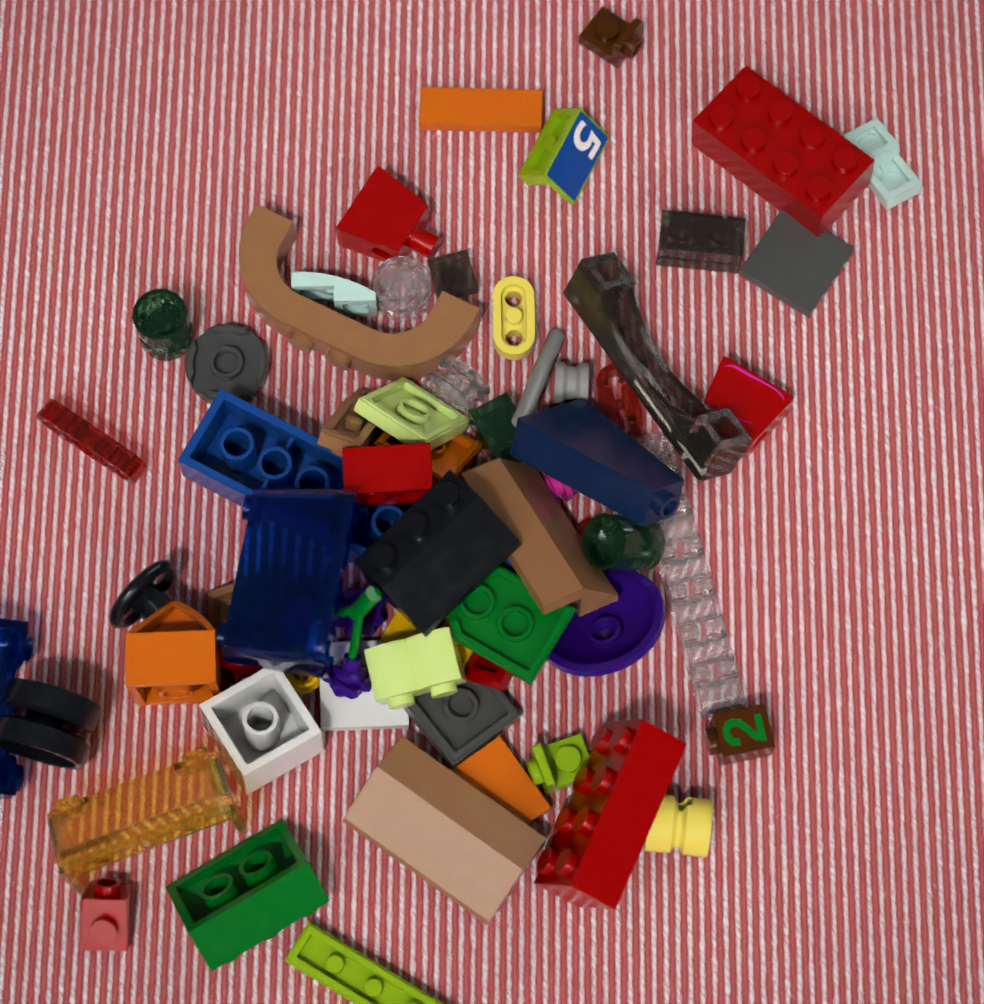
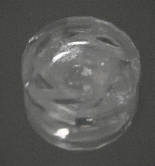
[373,256,432,322]
[423,354,490,418]

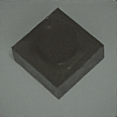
[427,249,478,299]

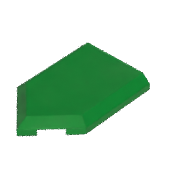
[448,566,576,685]

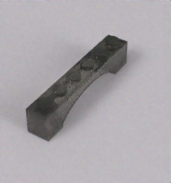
[563,252,753,482]

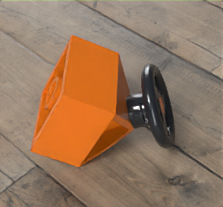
[109,559,225,706]

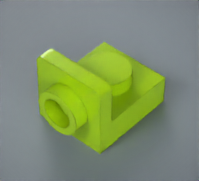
[526,733,590,795]

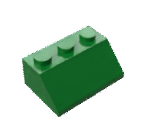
[165,819,330,972]

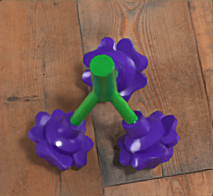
[283,586,384,699]

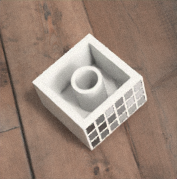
[199,662,323,795]

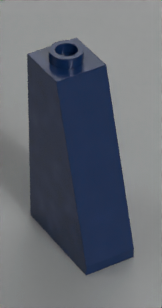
[510,398,685,527]

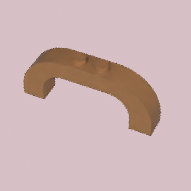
[239,204,480,381]

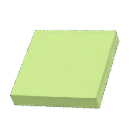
[353,377,470,450]

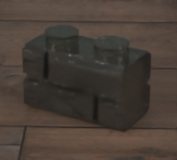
[656,210,746,274]

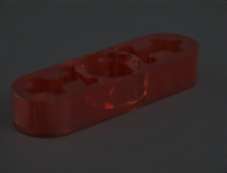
[36,398,148,485]

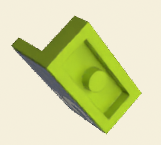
[518,108,610,204]

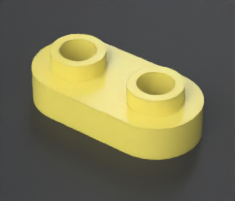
[493,276,535,360]

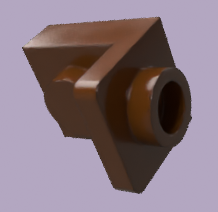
[579,6,644,69]

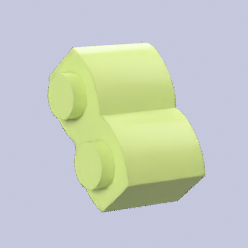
[364,627,467,710]

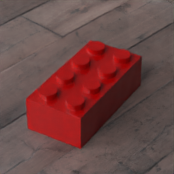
[691,65,875,238]
[534,719,687,910]

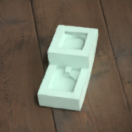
[842,118,922,210]
[291,271,378,317]

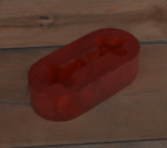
[596,364,643,441]

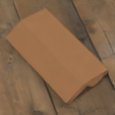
[461,458,619,617]
[343,736,547,925]

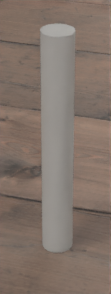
[511,329,564,427]

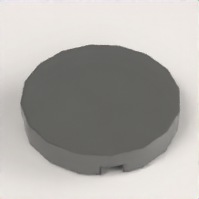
[184,323,270,404]

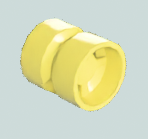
[644,794,713,858]

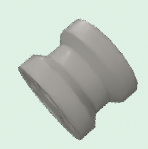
[554,362,589,404]

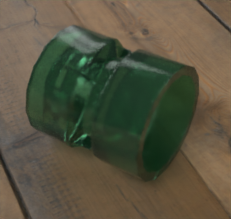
[132,289,194,361]
[582,513,665,572]

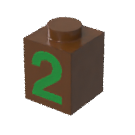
[704,704,775,766]

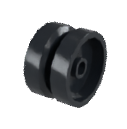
[0,678,102,770]

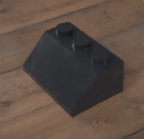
[354,470,521,637]

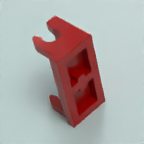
[342,443,433,507]

